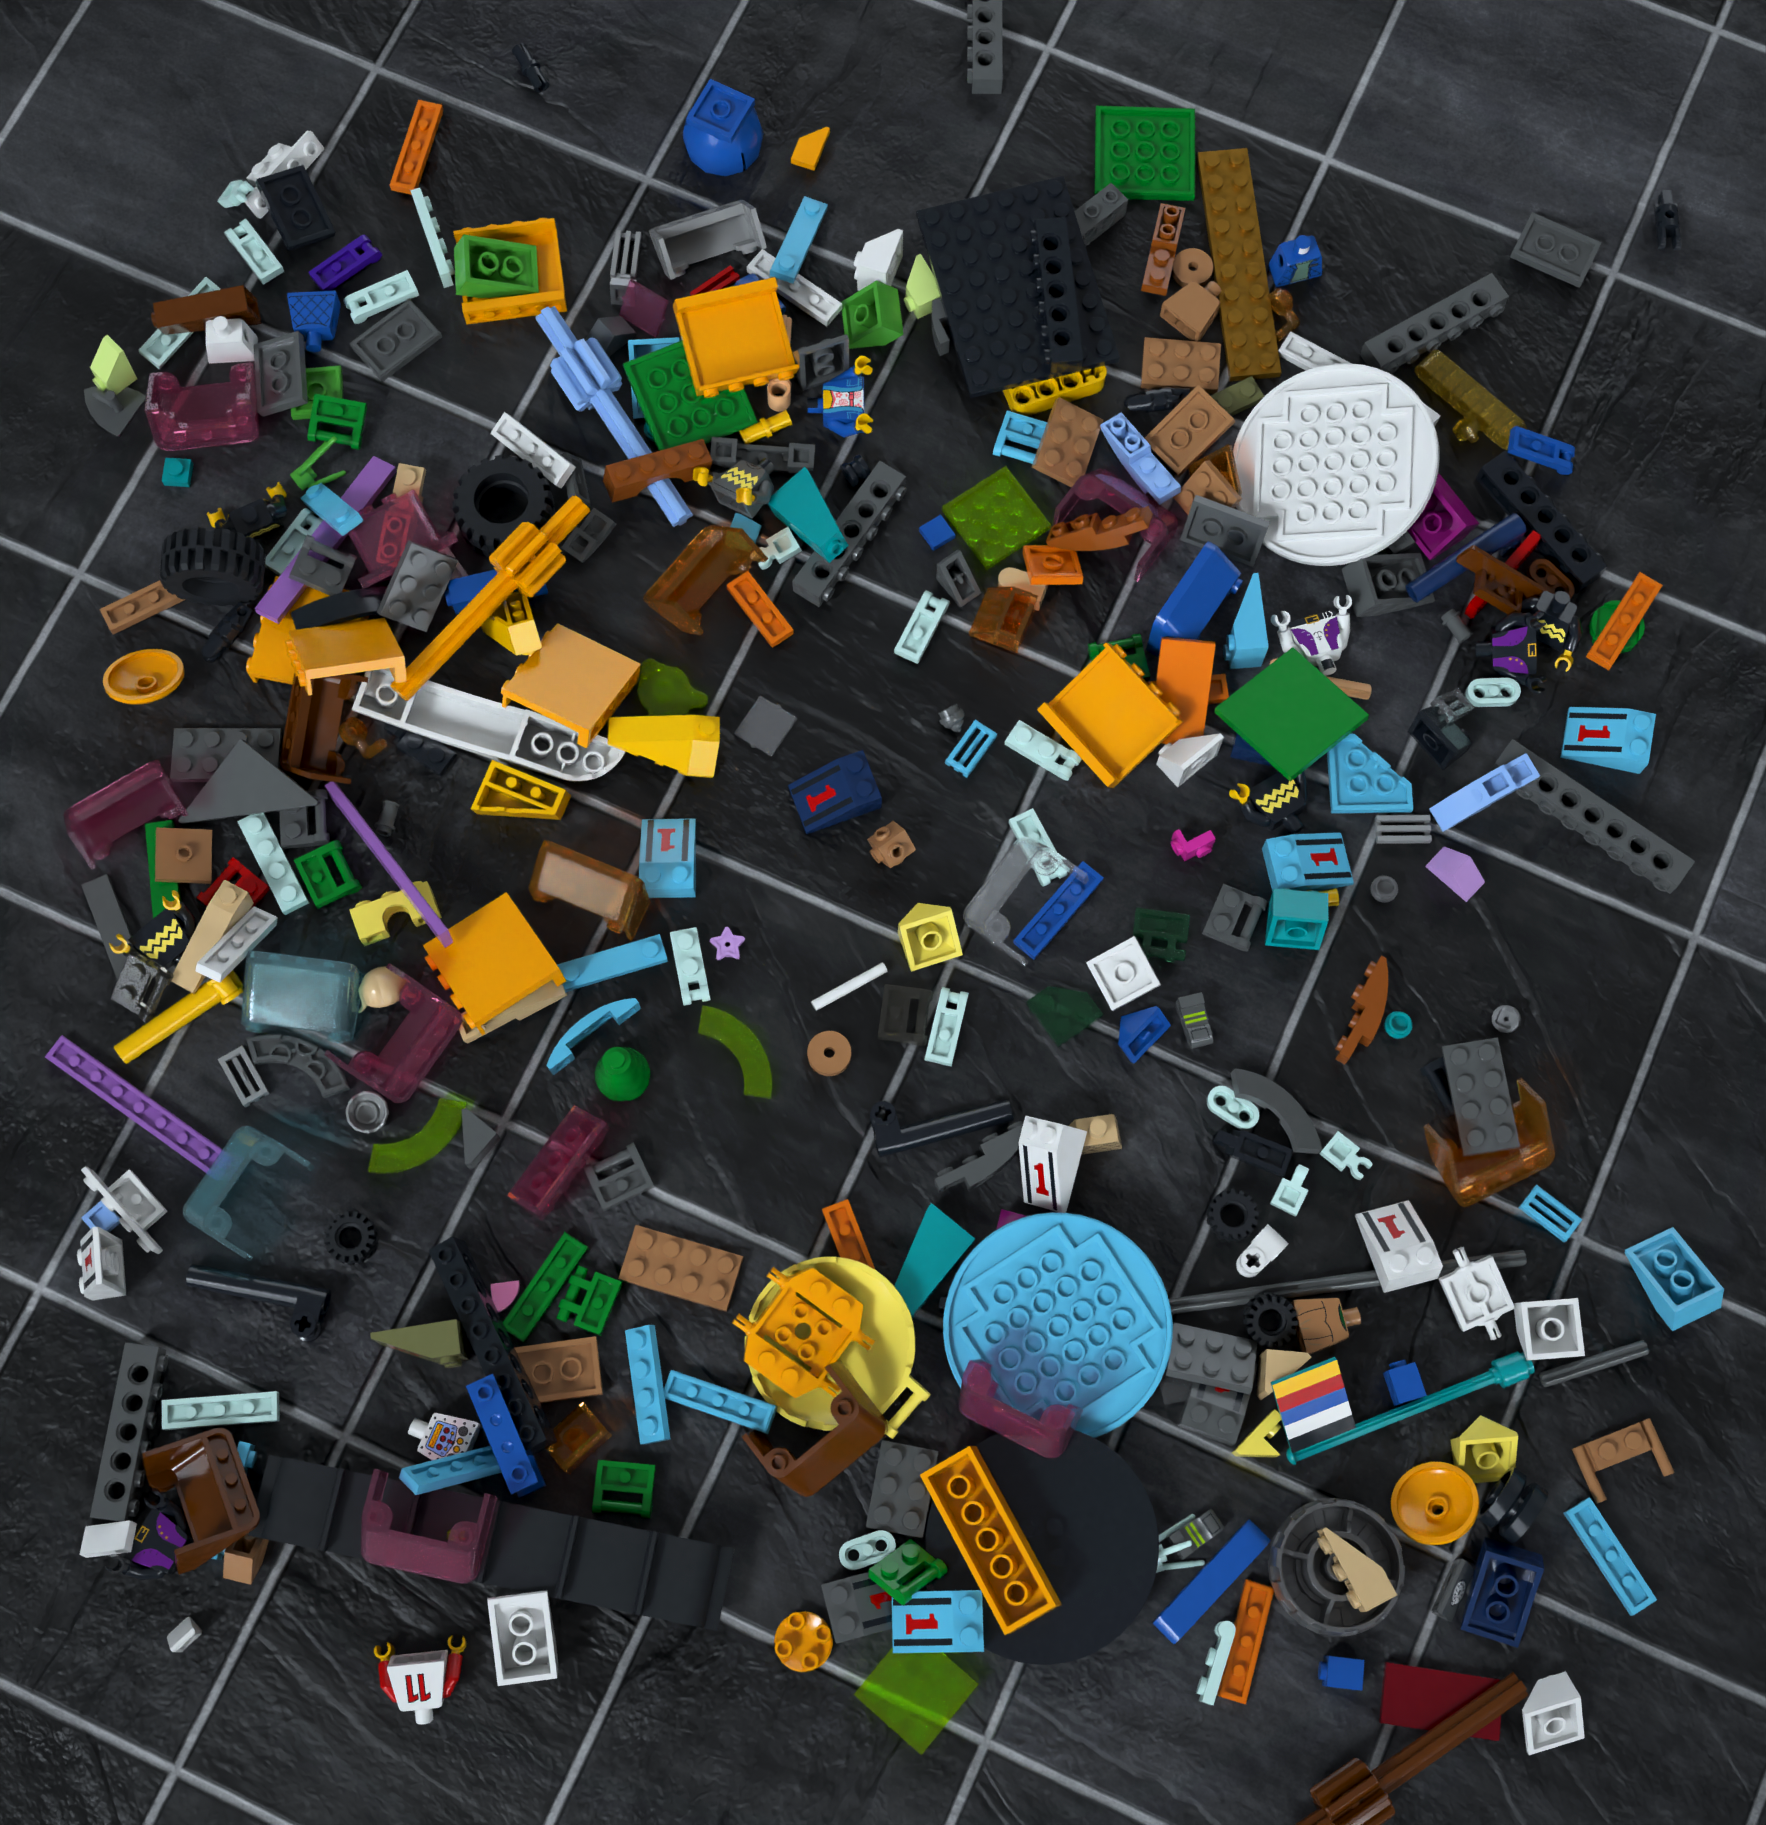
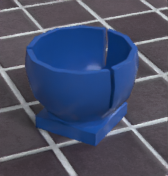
[683,79,764,176]

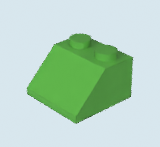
[841,280,904,349]

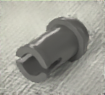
[1441,609,1473,644]
[374,800,400,837]

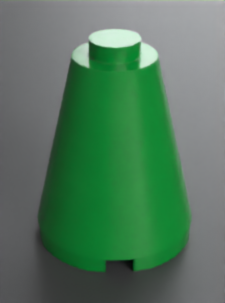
[595,1047,650,1102]

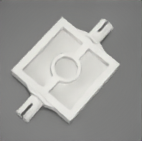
[1438,1247,1515,1340]

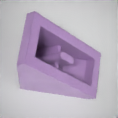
[1425,847,1485,902]

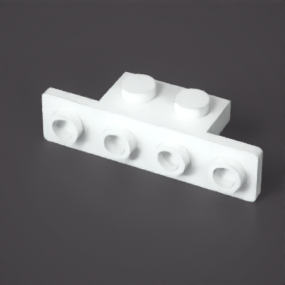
[245,130,324,219]
[81,1166,168,1254]

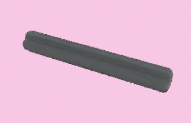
[1539,1340,1649,1387]

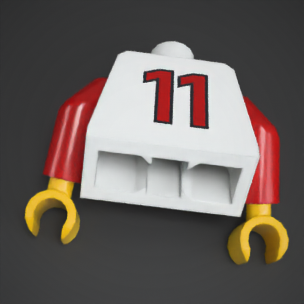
[374,1635,466,1724]

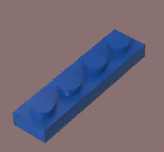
[1013,861,1104,960]

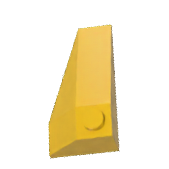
[607,715,720,778]

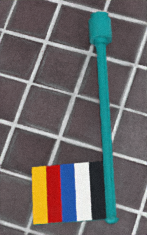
[1271,1351,1535,1465]

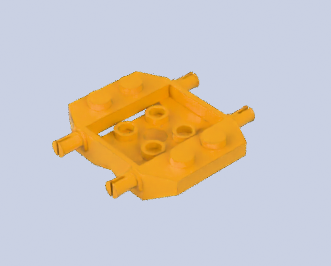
[732,1267,875,1398]

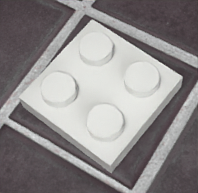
[1086,936,1161,1011]

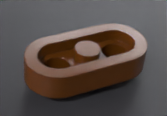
[1527,559,1575,599]

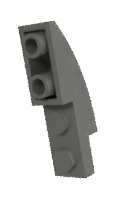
[934,1121,1023,1193]

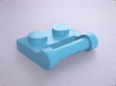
[993,411,1047,464]

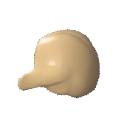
[358,967,417,1013]

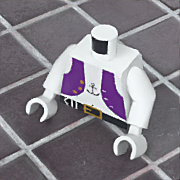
[1271,595,1352,676]

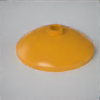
[103,649,185,705]
[1391,1462,1480,1545]

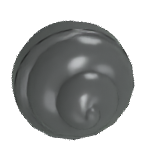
[938,704,965,732]

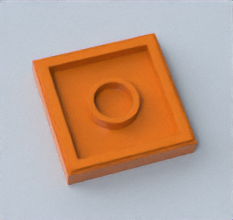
[1023,545,1083,585]

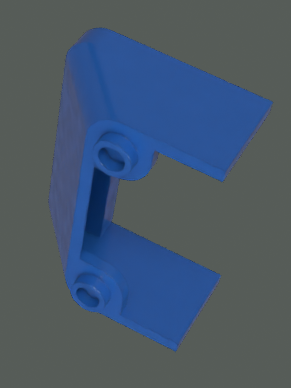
[1146,541,1243,658]

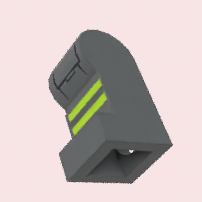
[1175,992,1213,1049]
[1166,1508,1225,1560]

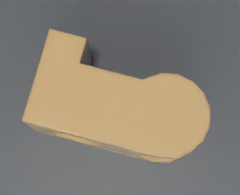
[998,567,1048,611]

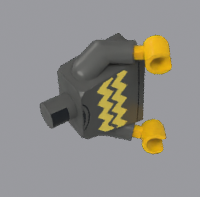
[693,458,775,518]

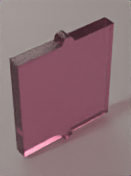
[619,279,669,338]

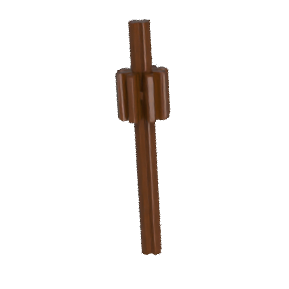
[1295,1672,1529,1825]

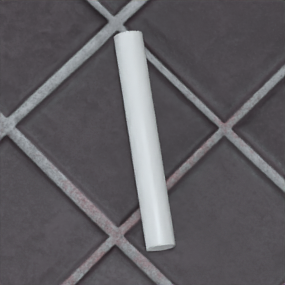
[811,962,888,1011]

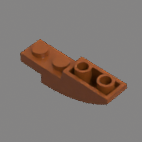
[1141,203,1185,296]
[1046,506,1153,551]
[1335,955,1388,1065]

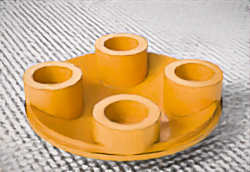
[774,1611,833,1672]

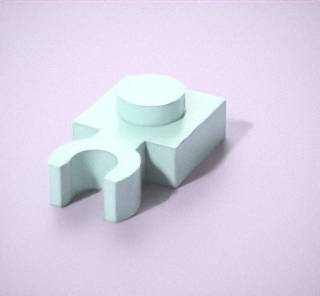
[217,180,254,208]
[752,527,802,570]
[1320,1131,1373,1180]

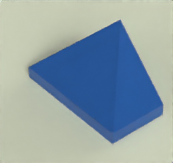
[1118,1006,1171,1064]

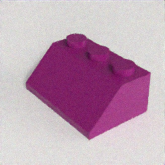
[1407,473,1479,560]

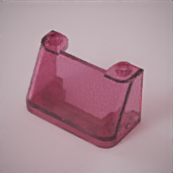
[145,362,259,451]
[959,1359,1083,1458]

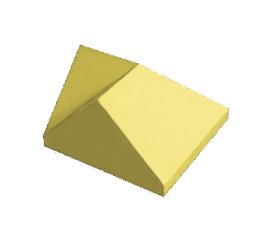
[898,903,963,972]
[1450,1415,1518,1483]

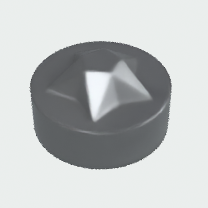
[1492,1005,1521,1033]

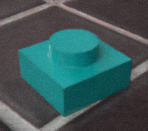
[162,458,193,487]

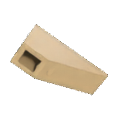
[1317,1527,1397,1612]

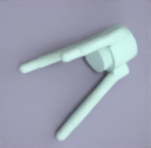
[1156,1514,1205,1573]

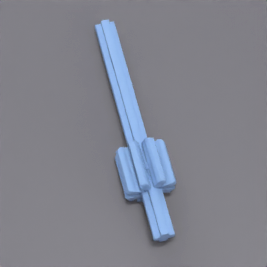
[536,306,693,527]

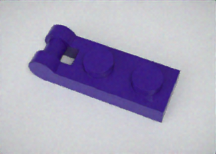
[308,235,382,291]

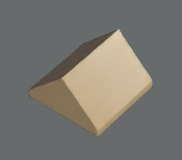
[1257,1349,1312,1400]

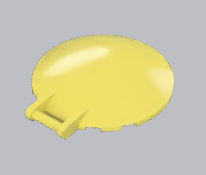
[745,1257,931,1439]

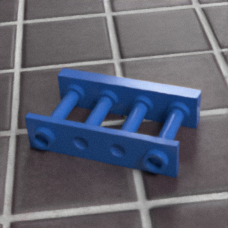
[466,1374,547,1498]

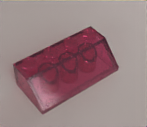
[507,1105,609,1221]

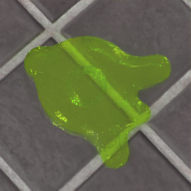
[637,658,708,716]

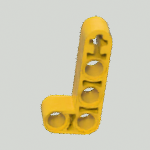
[1003,366,1107,416]

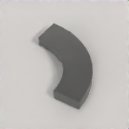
[246,1034,351,1099]
[1231,1068,1322,1154]

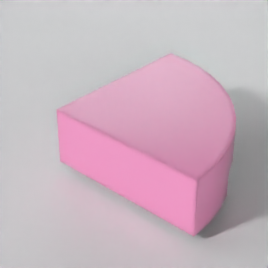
[490,1280,520,1313]

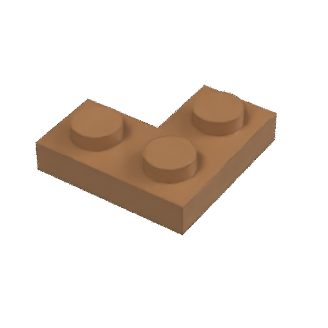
[1173,460,1242,514]

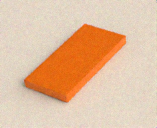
[1155,637,1216,745]

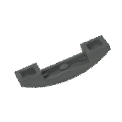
[710,437,815,474]

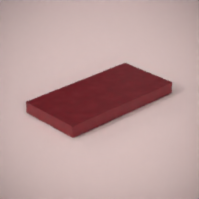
[1379,1662,1501,1741]

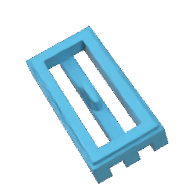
[945,719,997,778]
[1518,1184,1582,1242]

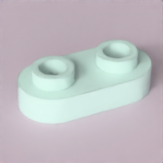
[1465,678,1521,707]
[1207,1086,1259,1130]
[839,1530,896,1570]

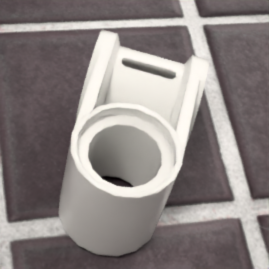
[1236,1224,1289,1278]

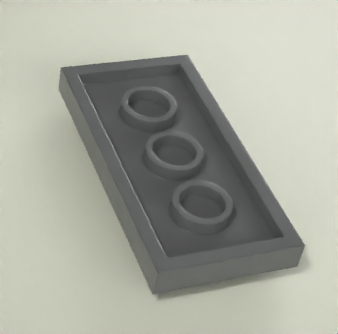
[170,728,283,782]
[1441,1037,1520,1157]

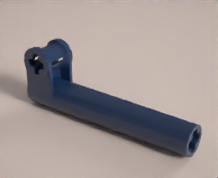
[1405,513,1526,602]

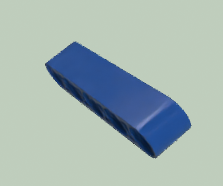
[1152,1519,1271,1645]

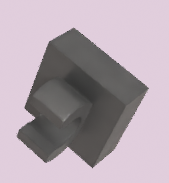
[610,274,638,306]

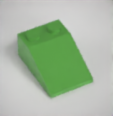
[454,234,539,298]

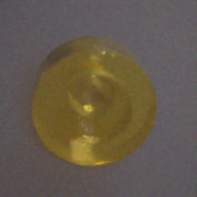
[1453,415,1481,443]

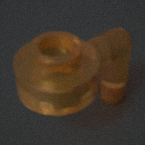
[1267,288,1300,341]
[339,717,387,759]

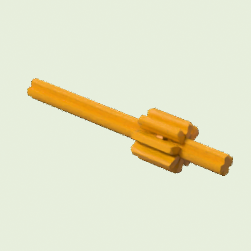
[390,495,590,701]

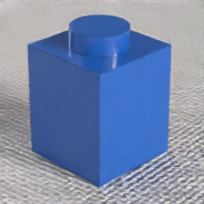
[1383,1360,1427,1406]
[1318,1656,1364,1691]

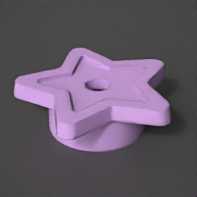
[710,927,745,960]

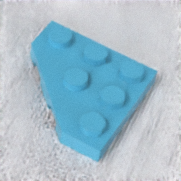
[1327,734,1413,814]

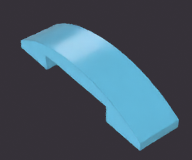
[547,998,641,1075]

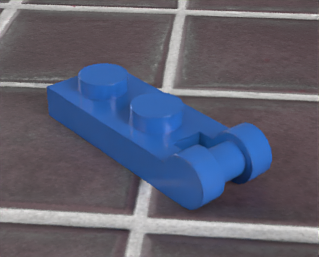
[1507,426,1575,475]

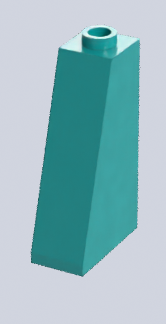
[768,467,849,563]
[894,1203,975,1318]

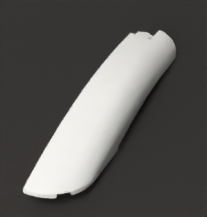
[352,668,625,782]

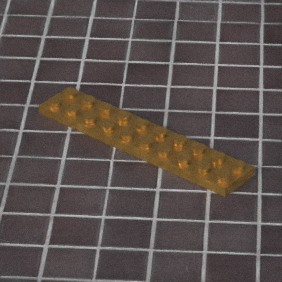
[1197,148,1281,382]

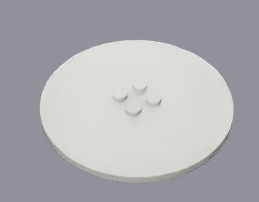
[1230,363,1440,566]

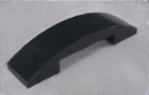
[291,587,387,630]

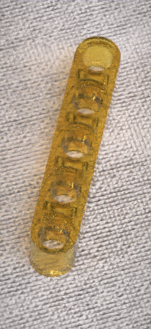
[1415,350,1527,450]

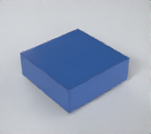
[919,515,955,551]

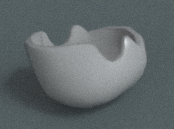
[345,1091,389,1133]

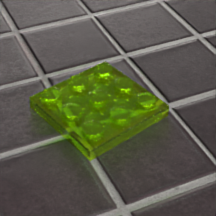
[942,466,1051,570]
[854,1647,978,1755]

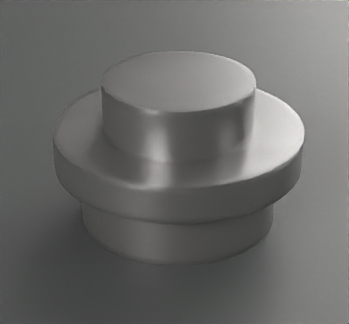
[1370,875,1398,903]

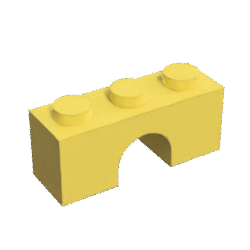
[349,881,442,946]

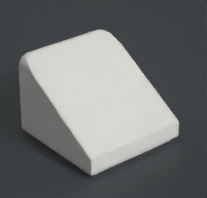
[167,1617,202,1652]

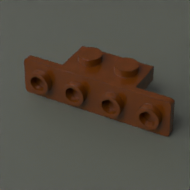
[1456,545,1554,615]

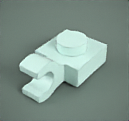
[1270,1164,1309,1216]

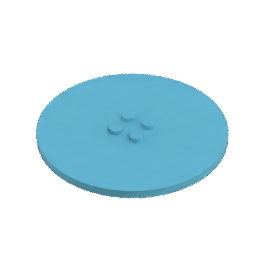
[943,1212,1173,1438]

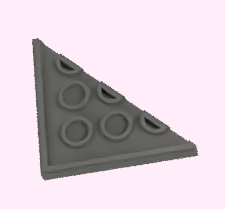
[178,739,321,824]

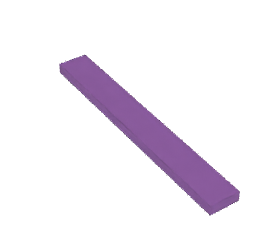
[255,456,396,624]
[325,782,453,948]
[45,1035,237,1183]

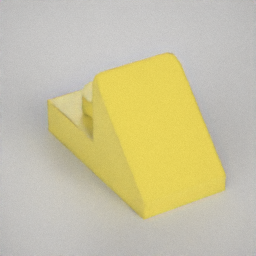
[1232,1409,1281,1457]

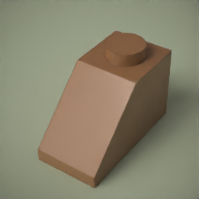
[223,1533,269,1585]

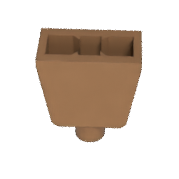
[1160,281,1221,342]

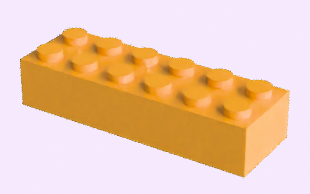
[920,1446,1062,1635]

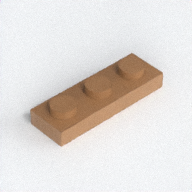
[100,580,185,635]

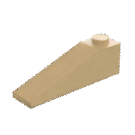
[170,880,254,994]

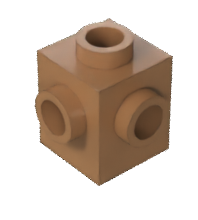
[867,821,916,868]

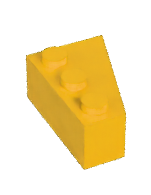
[481,591,542,656]
[471,760,572,820]

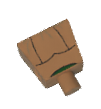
[1291,1298,1361,1355]

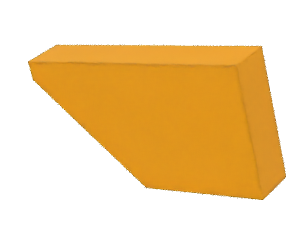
[791,127,830,171]

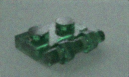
[1132,907,1190,962]

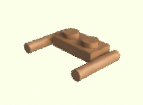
[1572,1418,1675,1504]

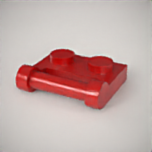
[196,857,271,912]

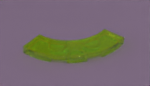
[698,1005,772,1099]
[368,1098,468,1174]

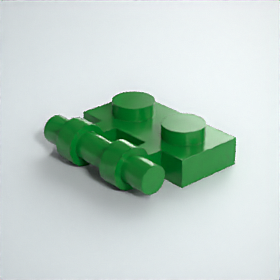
[556,1266,622,1336]

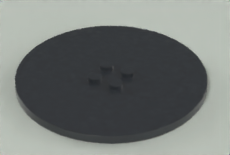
[926,1425,1159,1665]

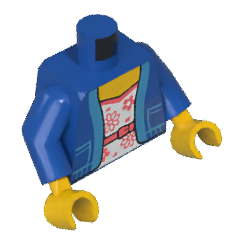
[807,356,873,438]

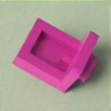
[1171,829,1216,861]

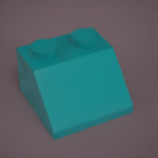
[1265,888,1329,950]

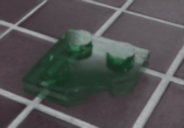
[1026,986,1103,1048]

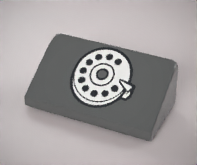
[1431,1559,1474,1622]

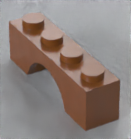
[603,439,712,503]

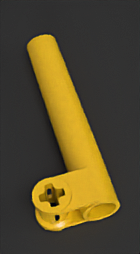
[114,970,244,1064]

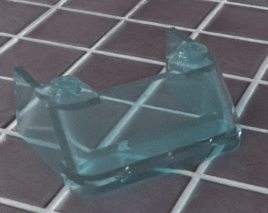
[183,1126,314,1261]

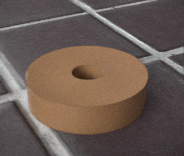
[1172,248,1213,287]
[807,1031,851,1076]

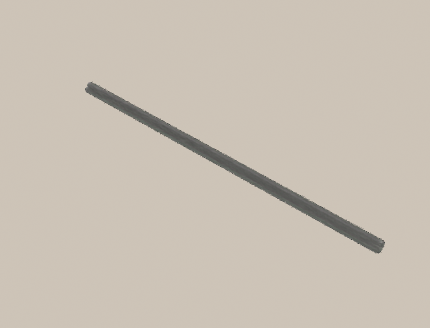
[1169,1250,1527,1314]

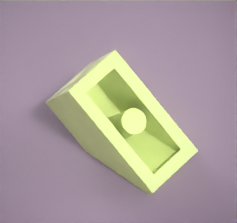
[904,254,942,319]
[90,335,137,395]

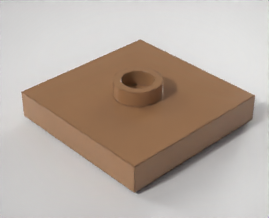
[155,827,212,884]

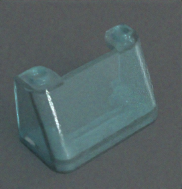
[241,951,364,1043]

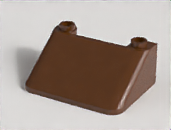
[142,1428,260,1575]

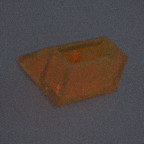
[969,586,1038,653]

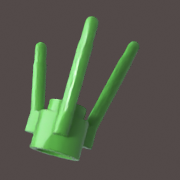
[289,436,346,491]

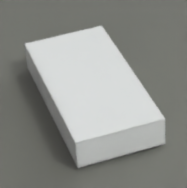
[80,1520,137,1558]

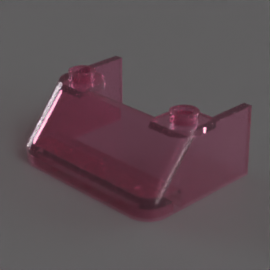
[1053,469,1178,582]
[63,760,189,870]
[324,963,462,1103]
[361,1469,497,1584]

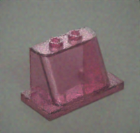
[348,489,458,589]

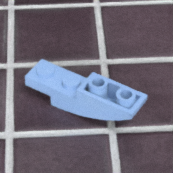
[1100,412,1181,505]
[1429,753,1540,832]

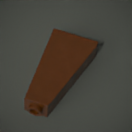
[151,285,262,335]

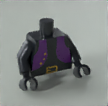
[1475,611,1547,694]
[105,1488,195,1580]

